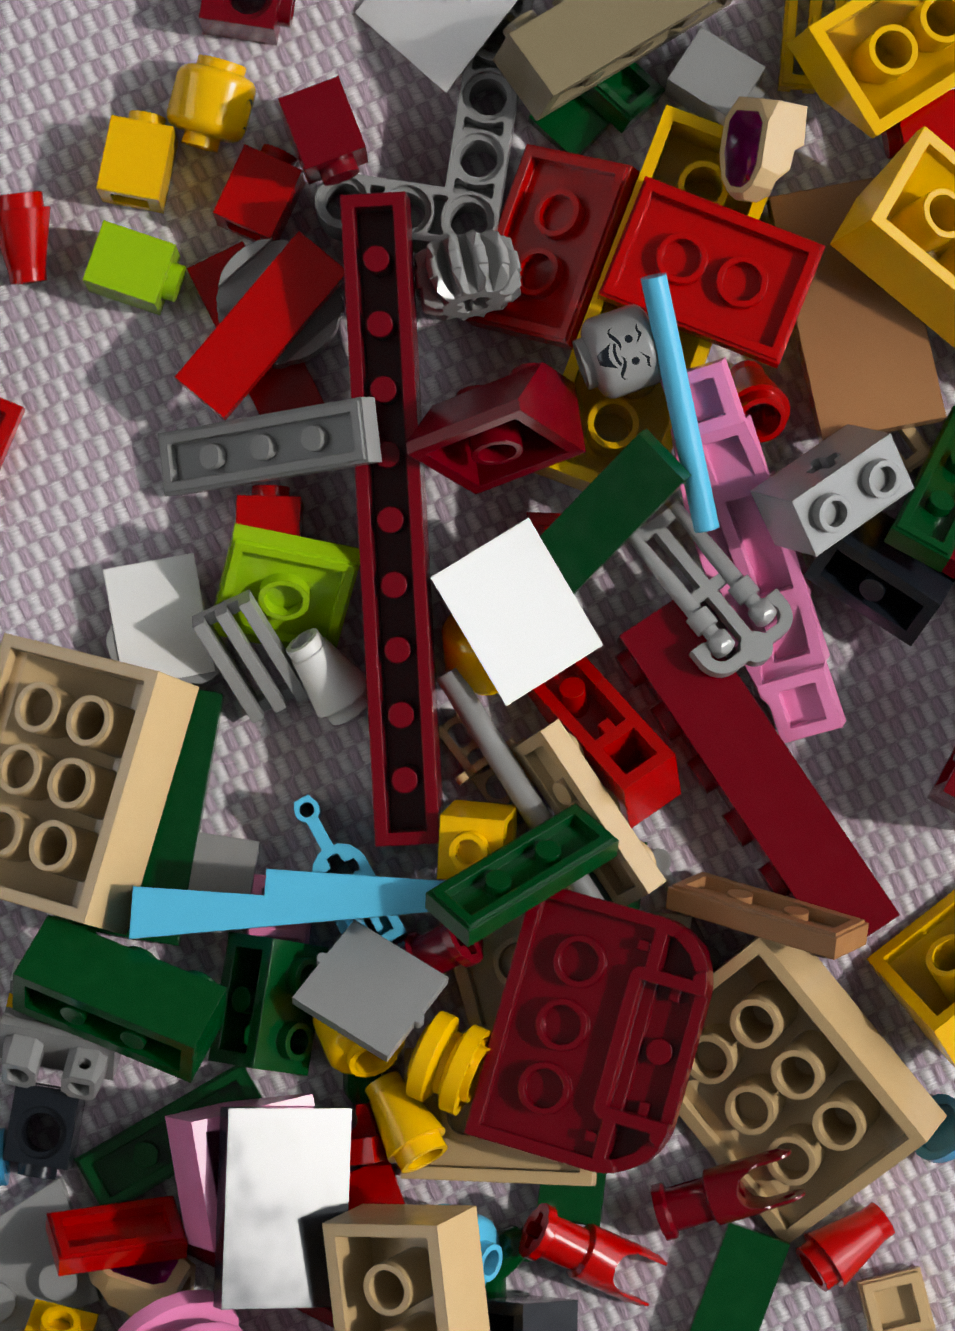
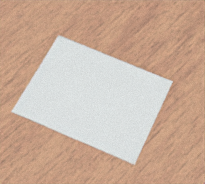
[355,0,517,93]
[430,518,603,706]

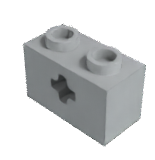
[750,424,914,557]

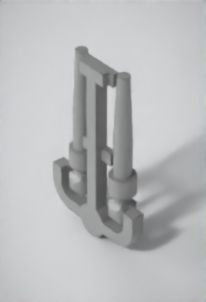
[628,501,793,678]

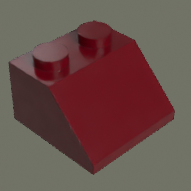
[406,362,586,495]

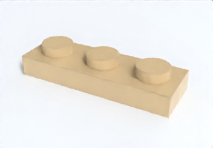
[512,719,666,906]

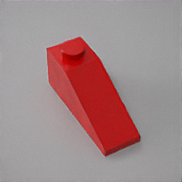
[527,656,681,828]

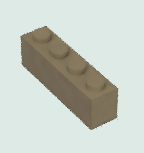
[493,0,733,121]

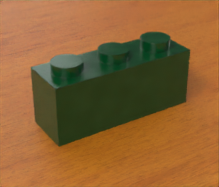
[12,914,227,1083]

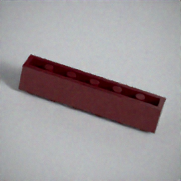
[614,600,900,937]

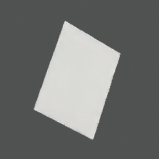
[103,553,215,678]

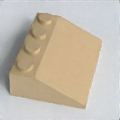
[0,633,199,935]
[679,936,947,1243]

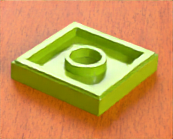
[213,523,360,649]

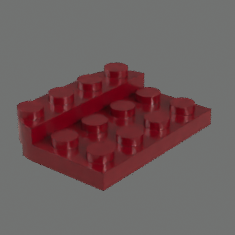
[464,888,714,1173]

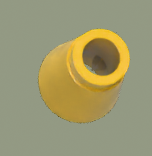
[365,1071,448,1173]

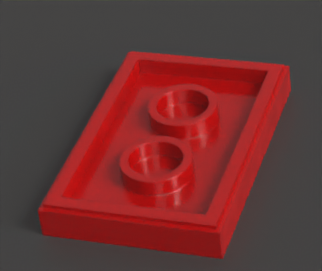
[465,144,640,350]
[597,176,826,368]

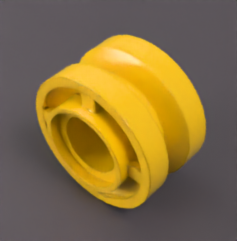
[406,1011,491,1116]

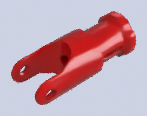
[519,1203,668,1306]

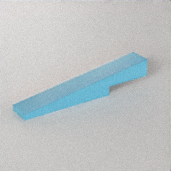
[129,869,444,939]

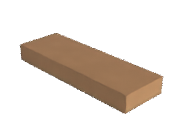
[666,872,869,960]

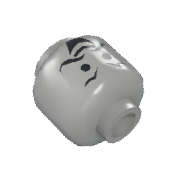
[572,304,662,399]

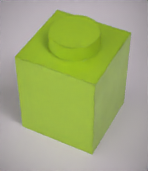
[82,220,186,315]

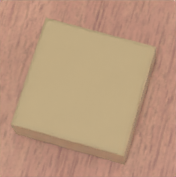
[855,1265,936,1331]

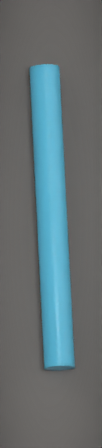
[641,273,720,533]

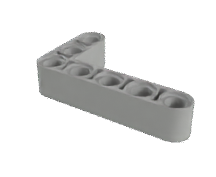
[315,0,534,253]

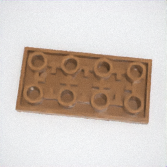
[766,177,947,443]

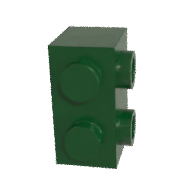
[208,932,328,1076]

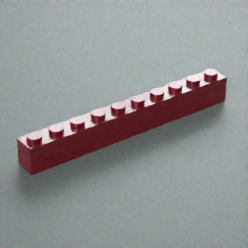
[340,191,443,847]

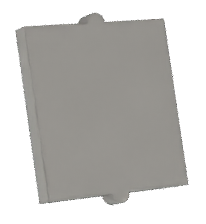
[292,920,448,1062]

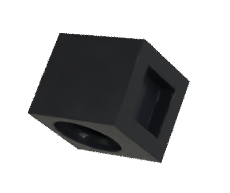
[3,1082,85,1180]

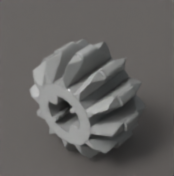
[413,229,522,321]

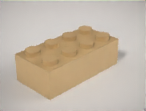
[322,1204,490,1331]

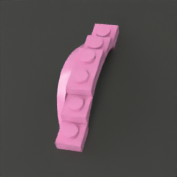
[660,357,846,743]

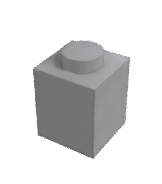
[664,27,767,126]

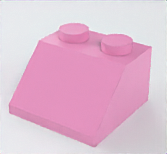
[165,1093,315,1252]

